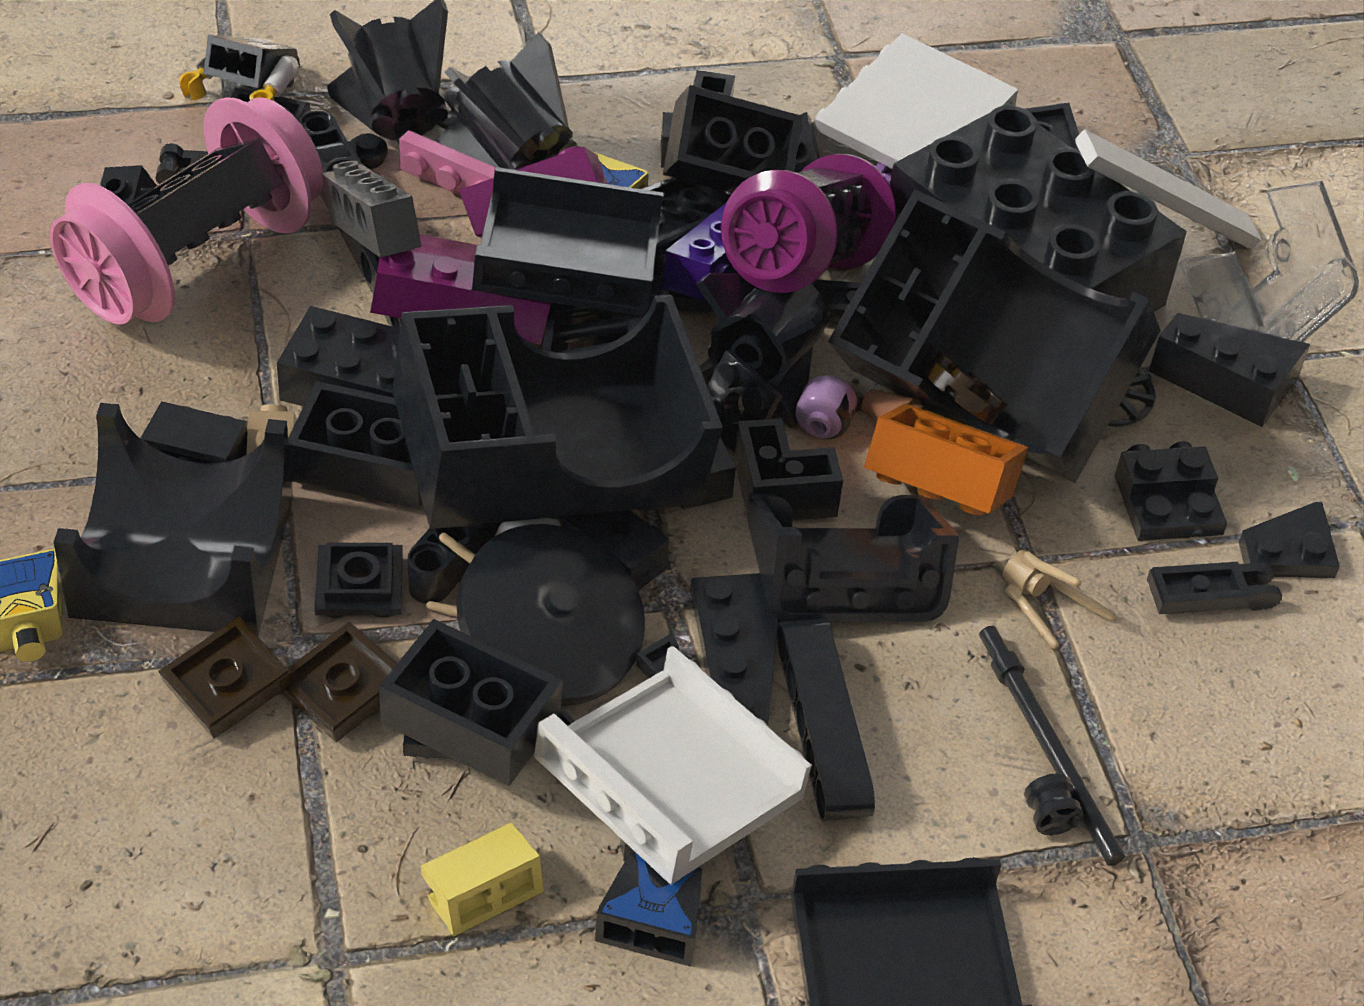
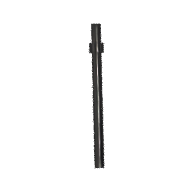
[979,626,1125,866]

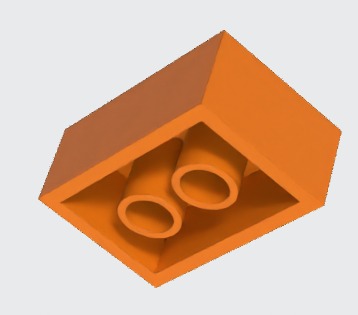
[864,403,1029,515]

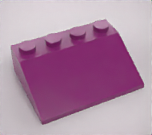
[370,234,551,344]

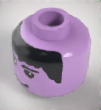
[795,375,857,440]

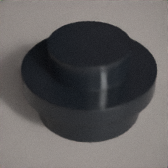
[350,133,388,169]

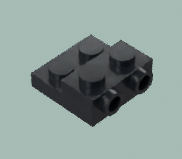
[1114,441,1227,541]

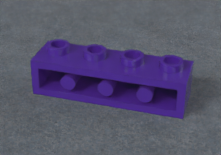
[663,203,738,302]

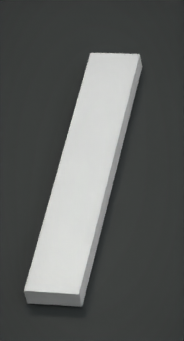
[1075,129,1262,249]

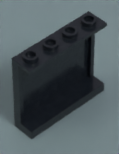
[472,167,664,317]
[791,857,1032,1006]

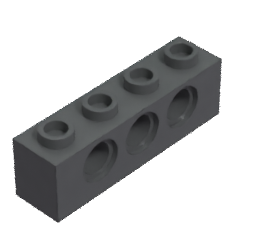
[321,161,422,258]

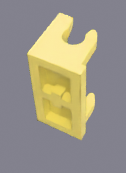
[420,822,544,937]

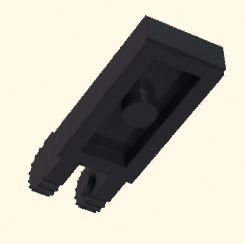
[1147,561,1283,614]

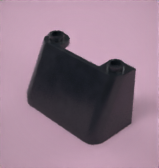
[747,493,959,622]

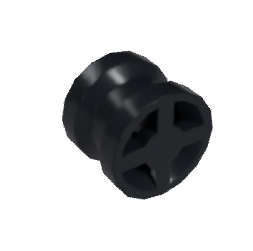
[1024,773,1084,835]

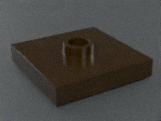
[158,616,295,739]
[281,622,397,743]

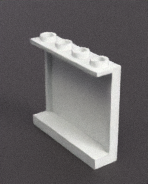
[813,33,1018,168]
[534,646,811,885]

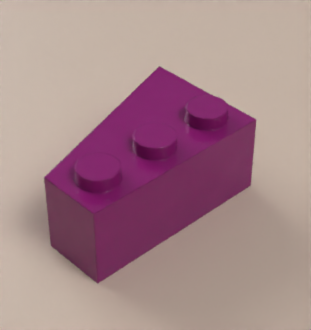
[459,146,608,238]

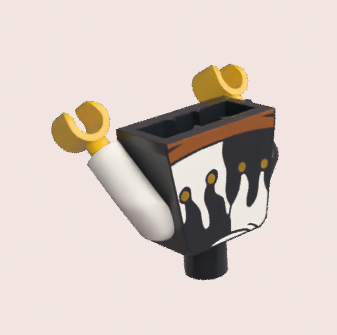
[179,35,300,101]

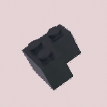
[734,418,844,520]

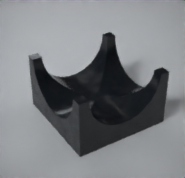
[53,403,293,636]

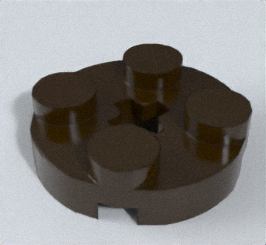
[923,351,1008,425]

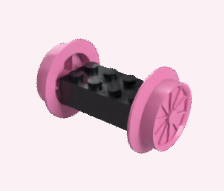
[50,97,323,325]

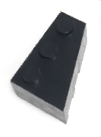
[1149,313,1310,427]

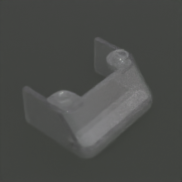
[1179,181,1359,342]

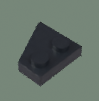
[1239,502,1340,578]

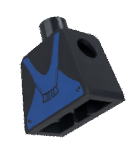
[595,851,703,967]

